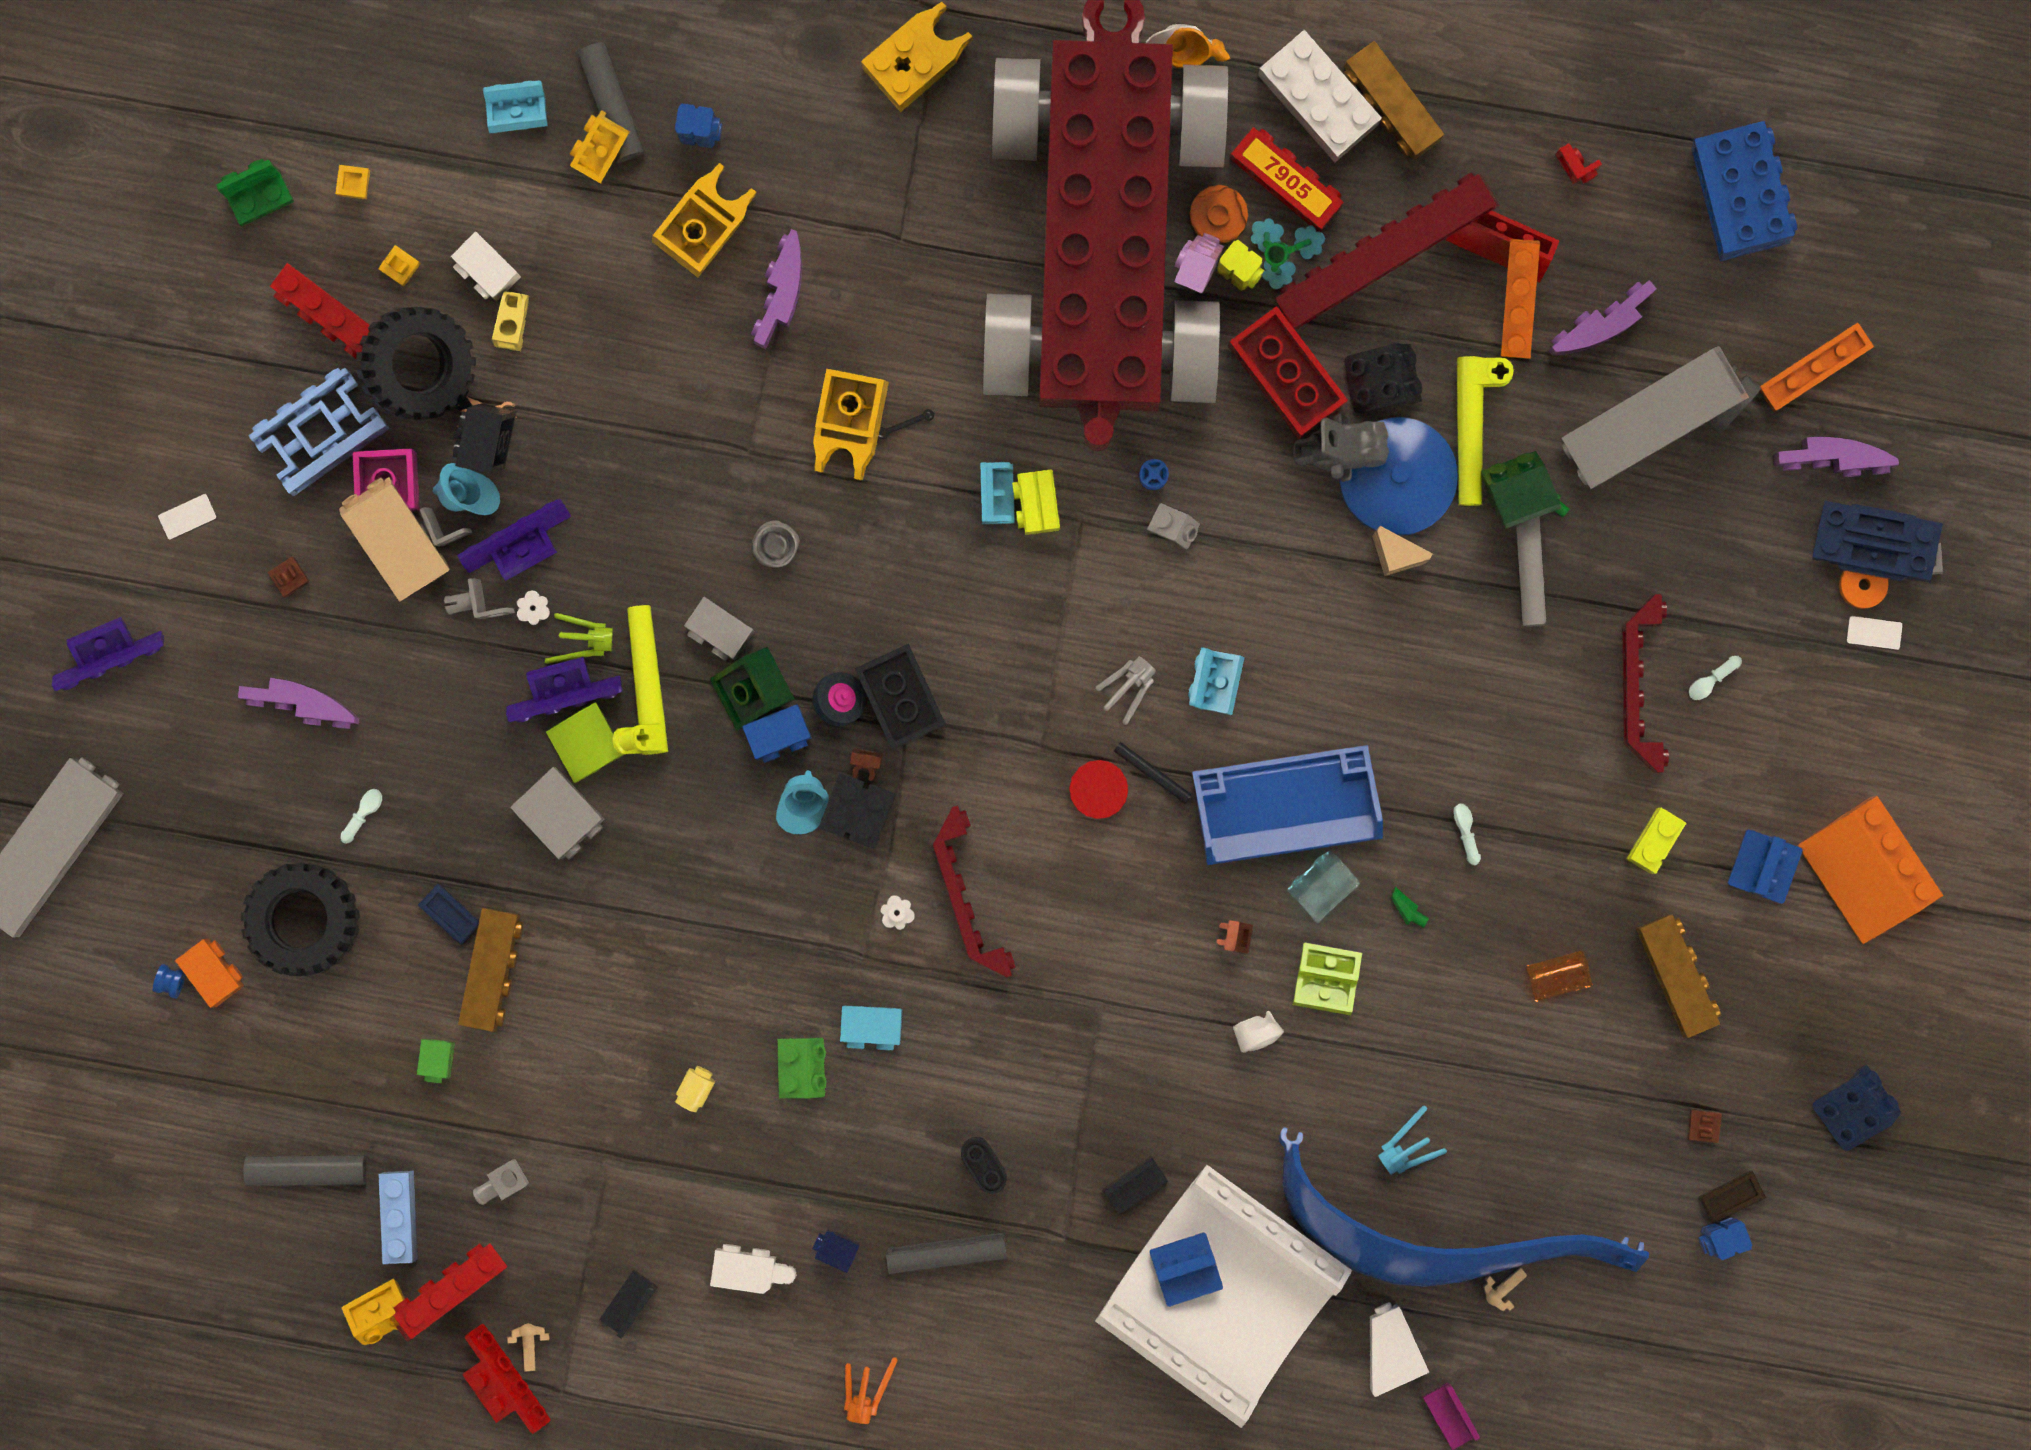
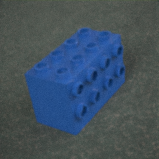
[1691,121,1798,261]

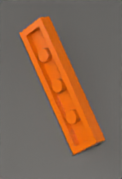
[1501,239,1540,359]
[1760,323,1874,412]

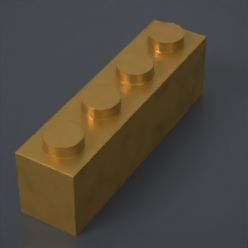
[1344,41,1445,161]
[458,908,524,1032]
[1636,914,1721,1038]

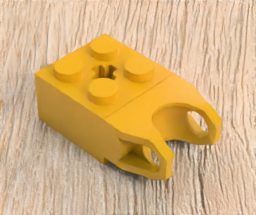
[861,2,973,112]
[652,163,757,278]
[813,369,889,480]

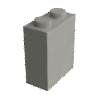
[510,767,605,860]

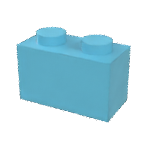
[840,1005,902,1050]

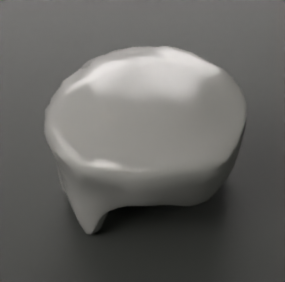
[752,520,800,568]

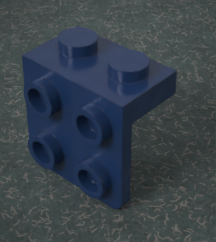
[1813,1064,1901,1151]

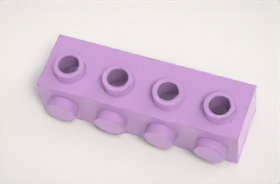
[1174,233,1224,293]

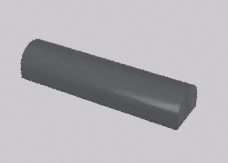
[578,42,645,164]
[243,1155,366,1186]
[886,1233,1007,1274]

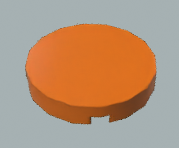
[1189,185,1248,244]

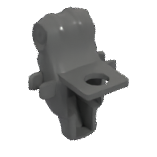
[1293,412,1389,482]

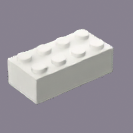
[1258,30,1382,162]

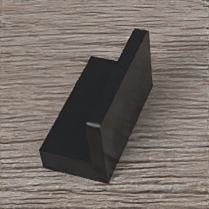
[1102,1156,1168,1215]
[599,1270,658,1339]

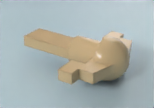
[1483,1267,1527,1311]
[507,1323,549,1371]

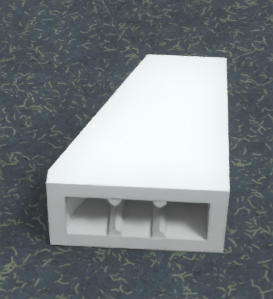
[1370,1302,1429,1397]

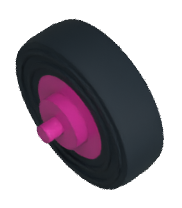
[813,672,866,726]

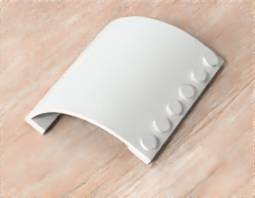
[1095,1165,1352,1428]

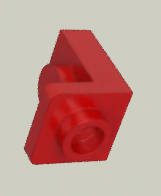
[1555,143,1602,184]

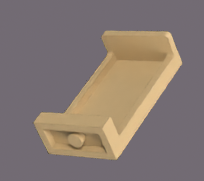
[339,477,450,602]

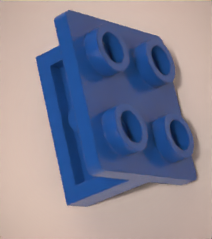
[1728,829,1803,904]
[1150,1232,1223,1307]

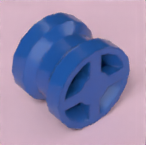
[1139,459,1169,491]
[152,964,186,999]

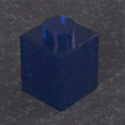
[812,1229,861,1273]

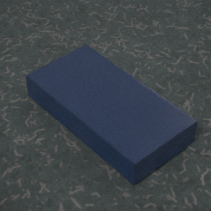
[418,883,479,945]

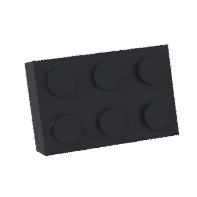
[453,403,517,474]
[855,644,946,751]

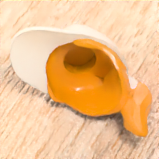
[1146,24,1230,68]

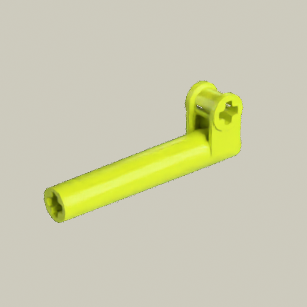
[1457,356,1514,506]
[612,605,668,755]

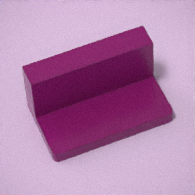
[1422,1382,1480,1450]

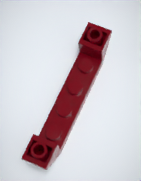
[1622,594,1669,773]
[933,805,1016,977]

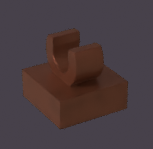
[267,556,310,598]
[850,748,883,781]
[1216,920,1253,954]
[1687,1110,1722,1143]

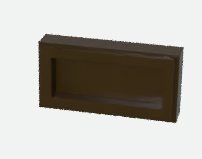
[1699,1170,1766,1224]

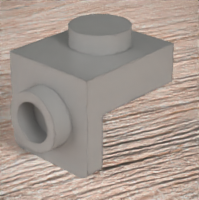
[1147,503,1200,549]

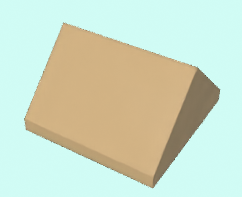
[1372,526,1432,576]

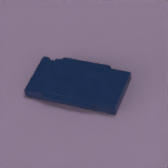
[1812,501,1943,583]

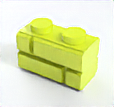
[1217,240,1264,291]
[1012,470,1060,535]
[1626,808,1686,874]

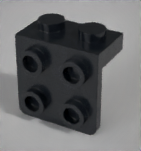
[1344,343,1422,413]

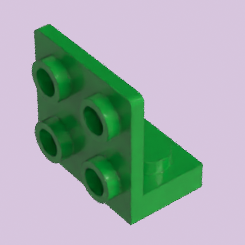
[216,159,294,227]

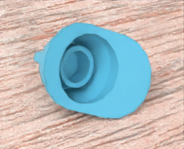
[432,463,500,516]
[776,770,829,834]

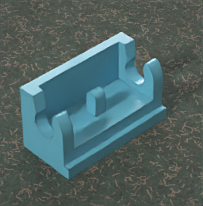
[980,462,1015,524]

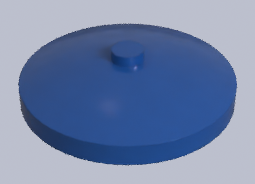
[1339,417,1458,536]

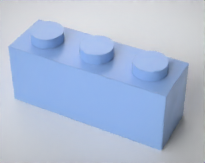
[379,1171,418,1264]

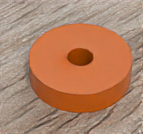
[1839,570,1888,609]

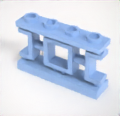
[249,368,390,496]

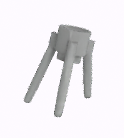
[1096,656,1156,725]

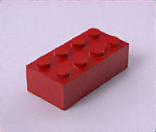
[1228,306,1348,440]

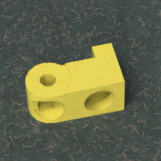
[492,291,529,351]

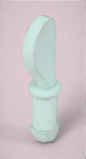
[1688,656,1742,700]
[340,789,382,844]
[1453,804,1481,865]

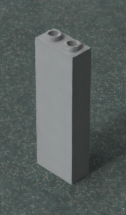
[1562,346,1749,489]
[0,757,124,937]

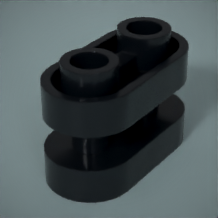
[961,1137,1007,1194]

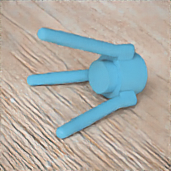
[1378,1106,1447,1175]

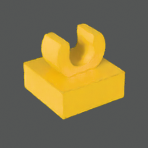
[335,165,370,200]
[378,245,421,287]

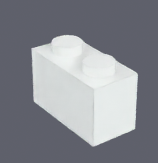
[451,231,521,302]

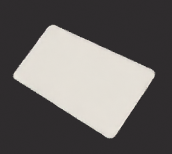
[158,494,216,539]
[1847,616,1902,650]

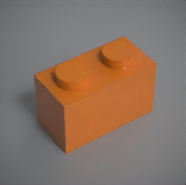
[175,939,244,1008]

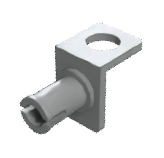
[420,507,472,546]
[444,578,515,619]
[473,1159,529,1205]

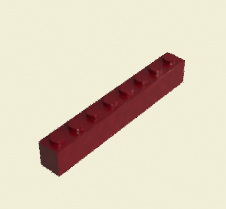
[1275,172,1500,329]

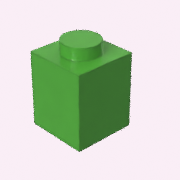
[417,1038,455,1083]

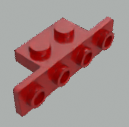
[462,1323,551,1434]

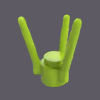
[545,613,613,664]

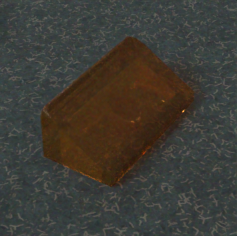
[1526,951,1592,1002]

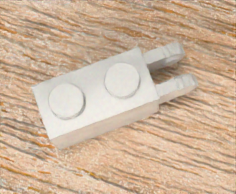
[710,1244,797,1294]

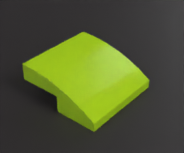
[546,702,625,783]
[1293,943,1362,1016]

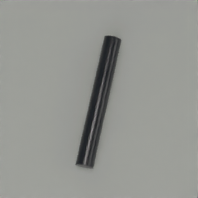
[1114,742,1192,804]

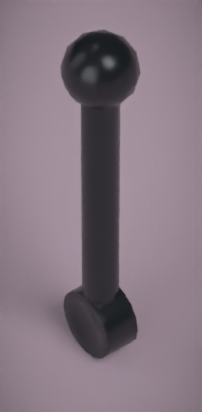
[878,409,934,439]

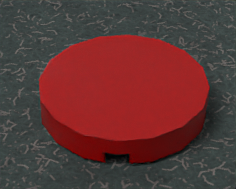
[1069,760,1128,819]

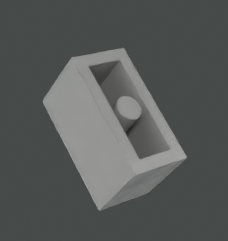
[684,597,755,661]

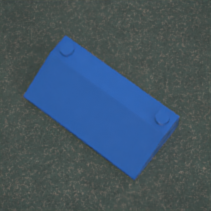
[1192,745,1383,865]

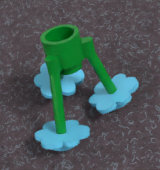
[1251,218,1325,289]

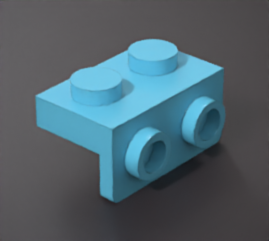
[483,80,548,133]
[1188,648,1245,715]

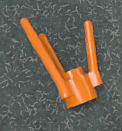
[844,1357,898,1424]

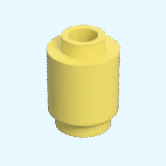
[675,1066,715,1112]

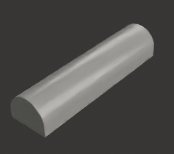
[1516,516,1546,627]

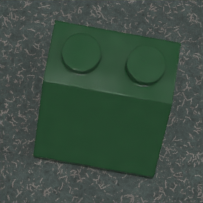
[1481,451,1561,529]
[710,647,795,731]

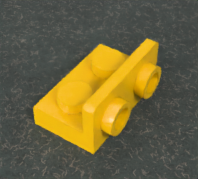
[569,110,630,184]
[341,1278,405,1345]

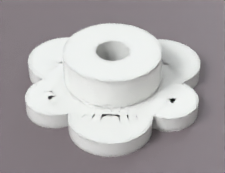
[517,590,550,625]
[881,896,915,930]

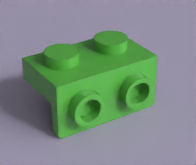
[778,1038,826,1098]

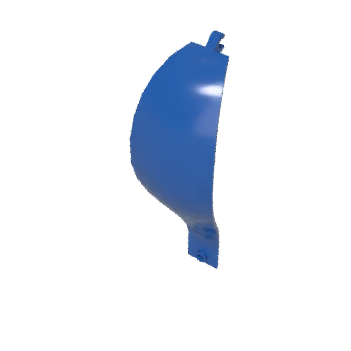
[1279,1127,1649,1287]

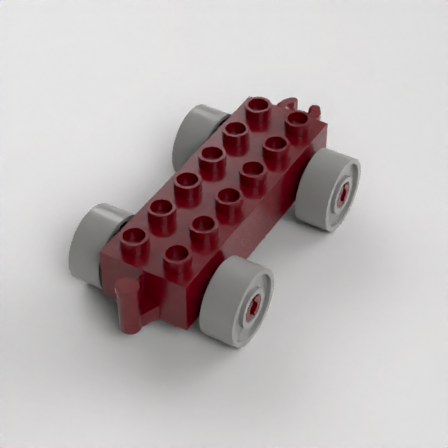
[983,0,1228,452]

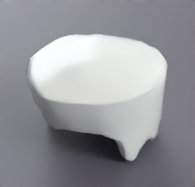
[1233,1011,1284,1053]

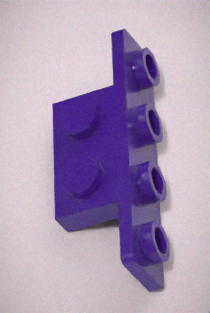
[457,499,571,581]
[52,617,164,691]
[506,657,623,722]

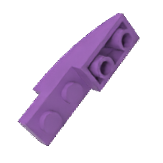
[751,229,802,349]
[1548,280,1657,356]
[1773,437,1899,477]
[238,678,360,729]

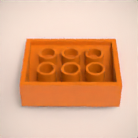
[1797,796,1944,944]

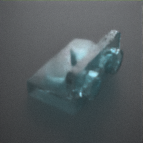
[1287,851,1361,923]

